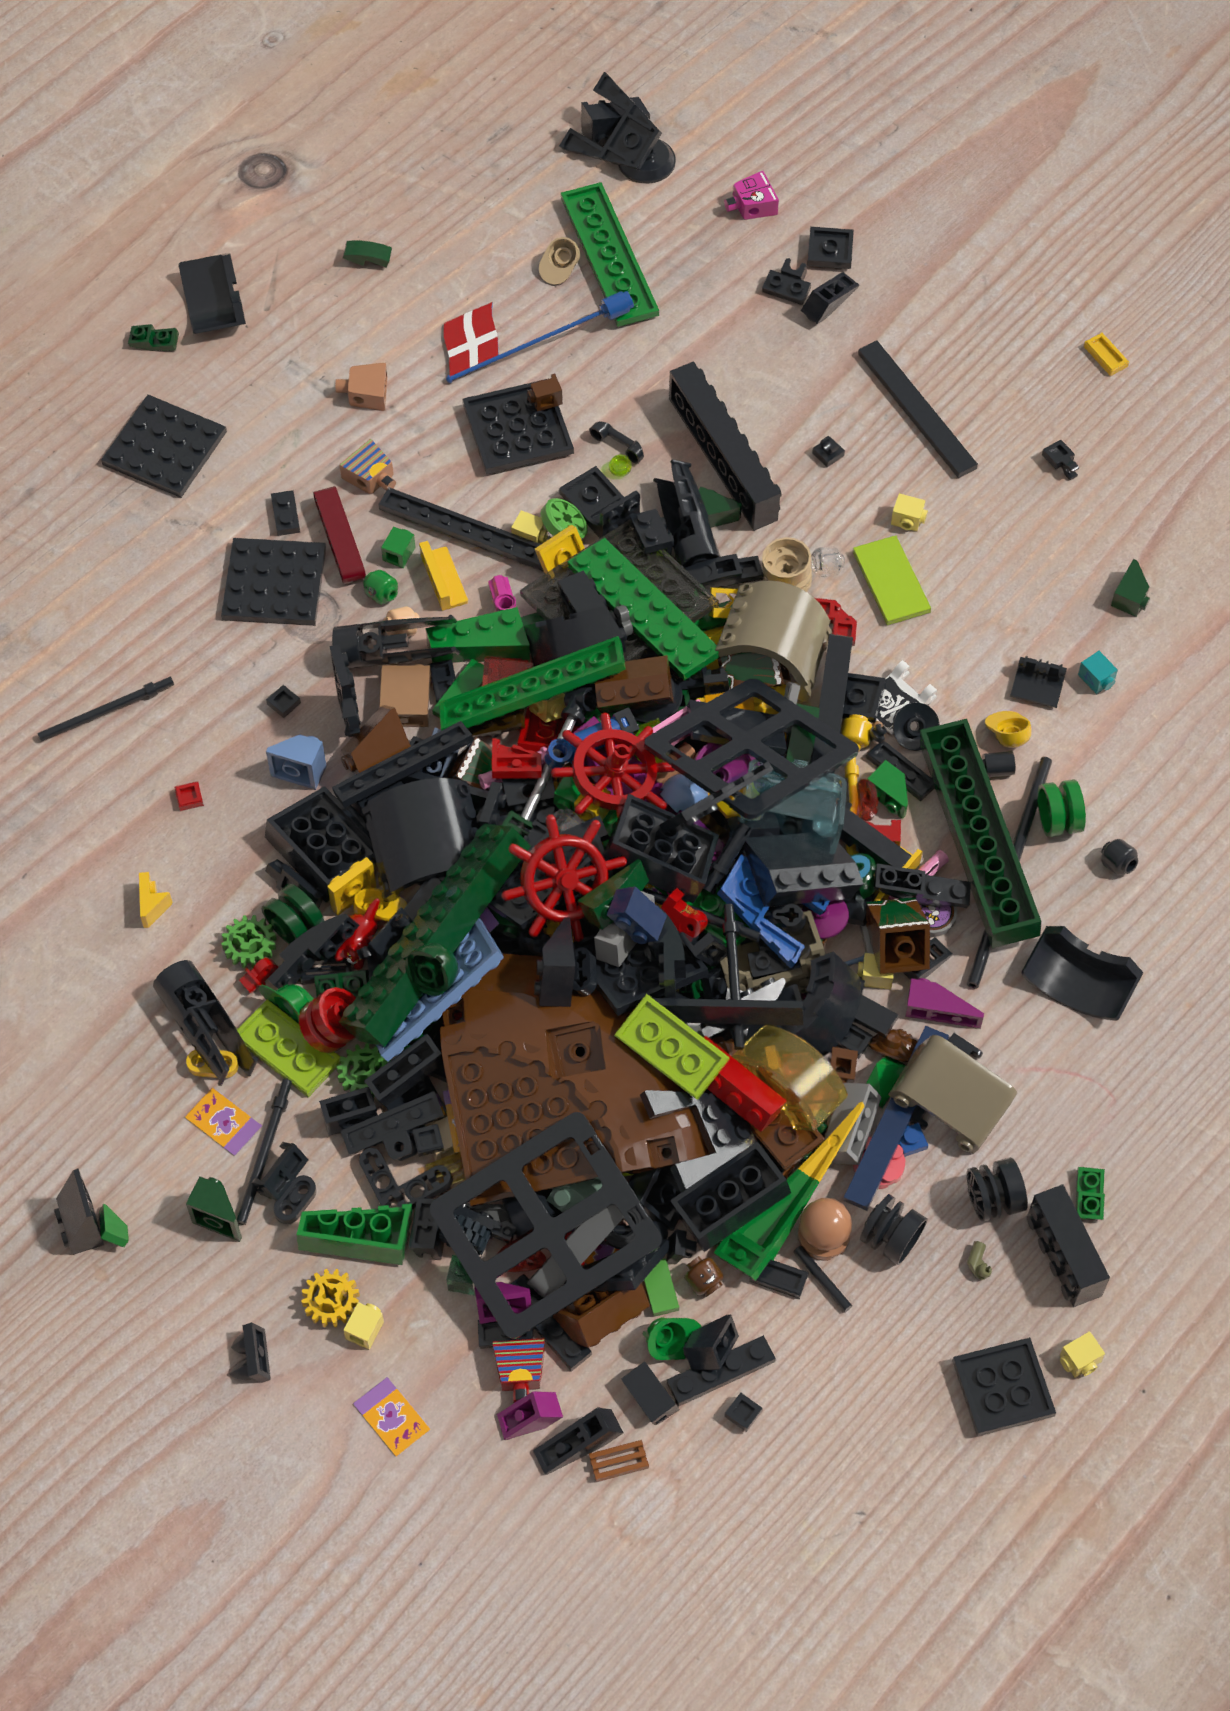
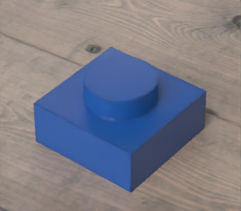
[899,1123,928,1157]

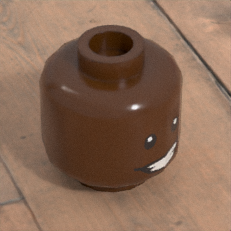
[684,1256,724,1297]

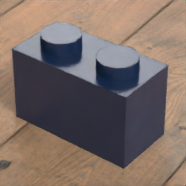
[607,886,667,944]

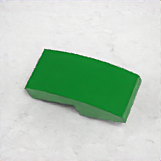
[1076,1167,1105,1220]

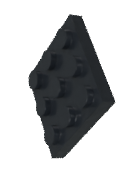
[952,1337,1056,1437]

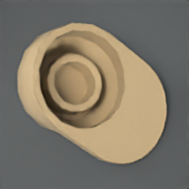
[539,237,580,285]

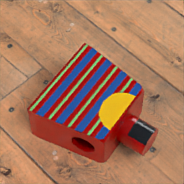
[493,1339,545,1403]

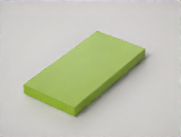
[853,535,931,626]
[614,994,730,1100]
[237,999,340,1098]

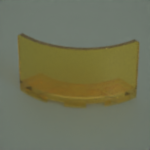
[732,1025,848,1131]

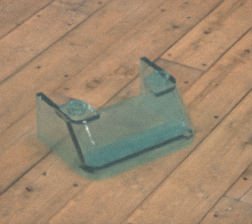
[737,759,847,854]

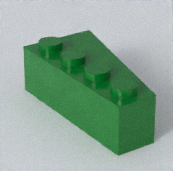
[425,607,530,663]
[296,1204,412,1265]

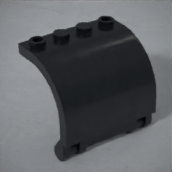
[361,778,479,902]

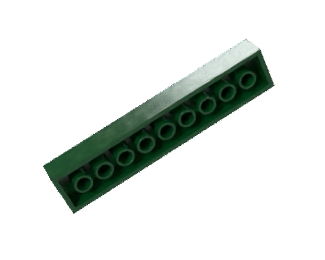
[920,718,1042,948]
[339,824,531,1047]

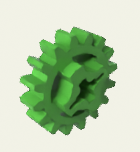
[221,915,277,968]
[337,1043,391,1098]

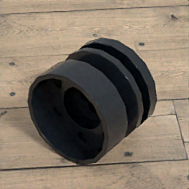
[966,1157,1028,1222]
[860,1194,928,1265]

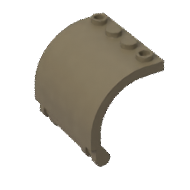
[716,581,832,701]

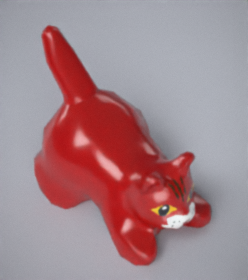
[334,898,380,970]

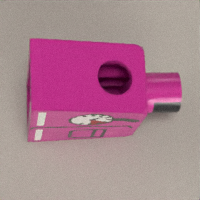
[724,171,779,220]

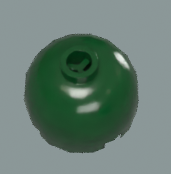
[405,943,458,996]

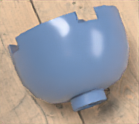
[659,774,708,822]

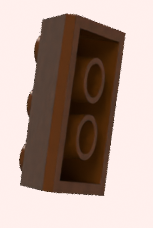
[595,655,674,713]
[553,1283,650,1348]

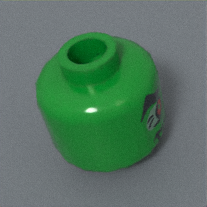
[363,570,398,605]

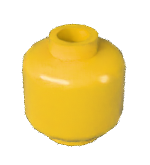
[840,714,872,752]

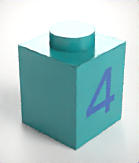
[1078,650,1118,694]

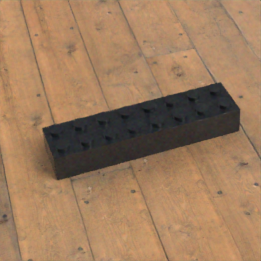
[669,361,782,531]

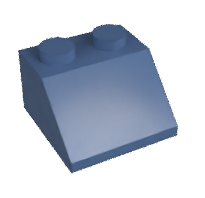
[266,735,326,790]

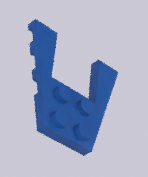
[717,855,830,968]

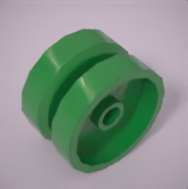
[1037,779,1086,837]

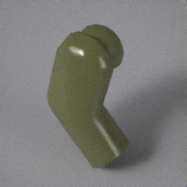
[967,1241,992,1280]

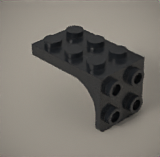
[559,466,640,540]

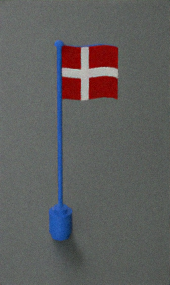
[444,291,634,383]

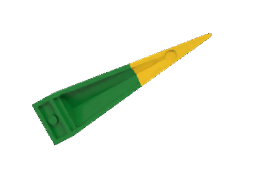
[714,1102,864,1281]

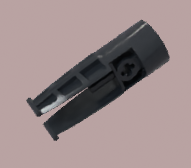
[653,459,721,570]
[332,615,460,669]
[153,960,258,1086]

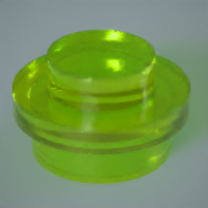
[609,454,632,477]

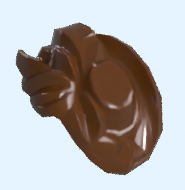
[869,1029,918,1063]

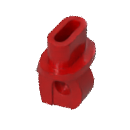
[239,958,279,993]

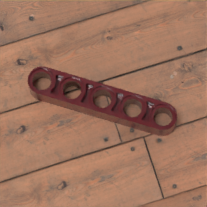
[313,486,366,584]

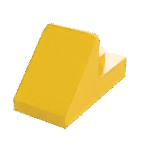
[139,872,173,928]

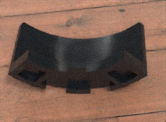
[178,253,246,334]
[524,606,614,667]
[1021,926,1144,1021]
[773,951,861,1067]

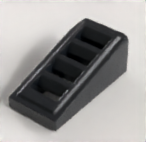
[903,937,953,980]

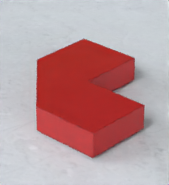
[815,598,857,646]

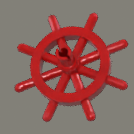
[551,713,675,818]
[502,815,627,942]

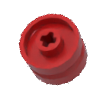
[299,987,356,1053]

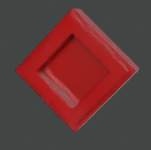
[174,781,204,811]

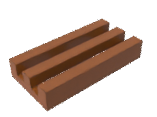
[589,1440,649,1482]

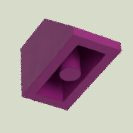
[474,1282,532,1324]
[497,1391,563,1440]

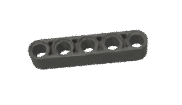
[527,1205,624,1298]

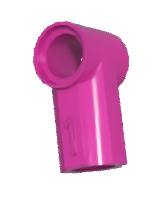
[488,575,516,612]

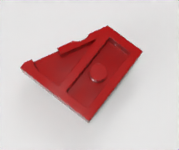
[492,738,542,779]

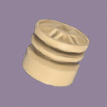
[762,537,812,592]

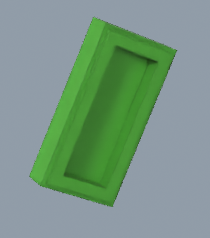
[644,1258,679,1317]

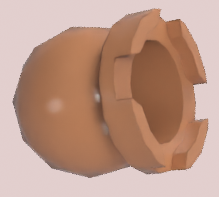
[798,1198,852,1261]

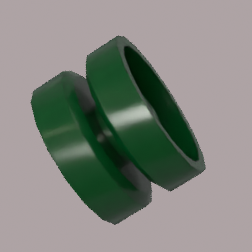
[261,883,324,944]

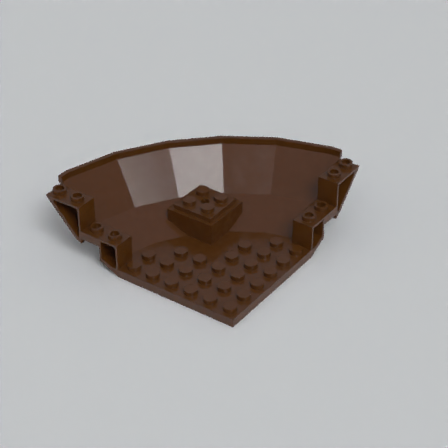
[440,954,712,1207]

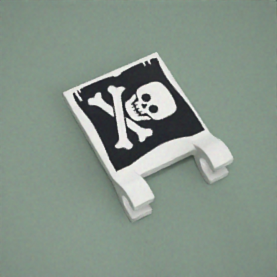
[876,660,937,736]

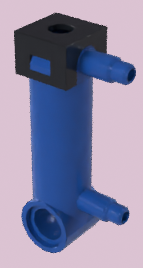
[544,707,640,768]

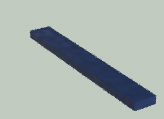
[843,1026,949,1211]

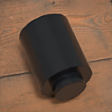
[982,751,1016,777]

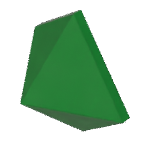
[866,1056,906,1108]

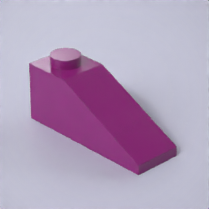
[905,978,984,1029]

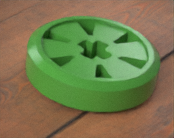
[540,498,588,540]

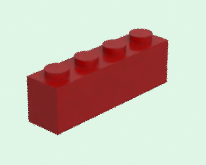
[704,1036,787,1132]

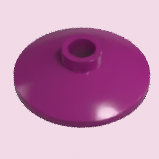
[801,900,849,939]

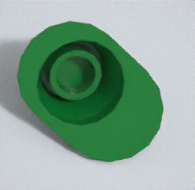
[258,984,314,1024]
[642,1317,702,1360]

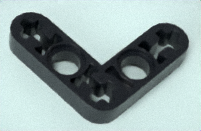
[359,1148,453,1209]

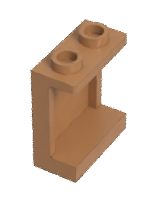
[380,664,431,727]

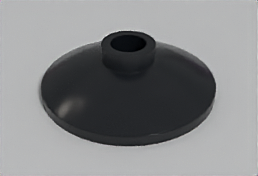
[893,702,940,751]

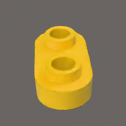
[186,1050,238,1078]

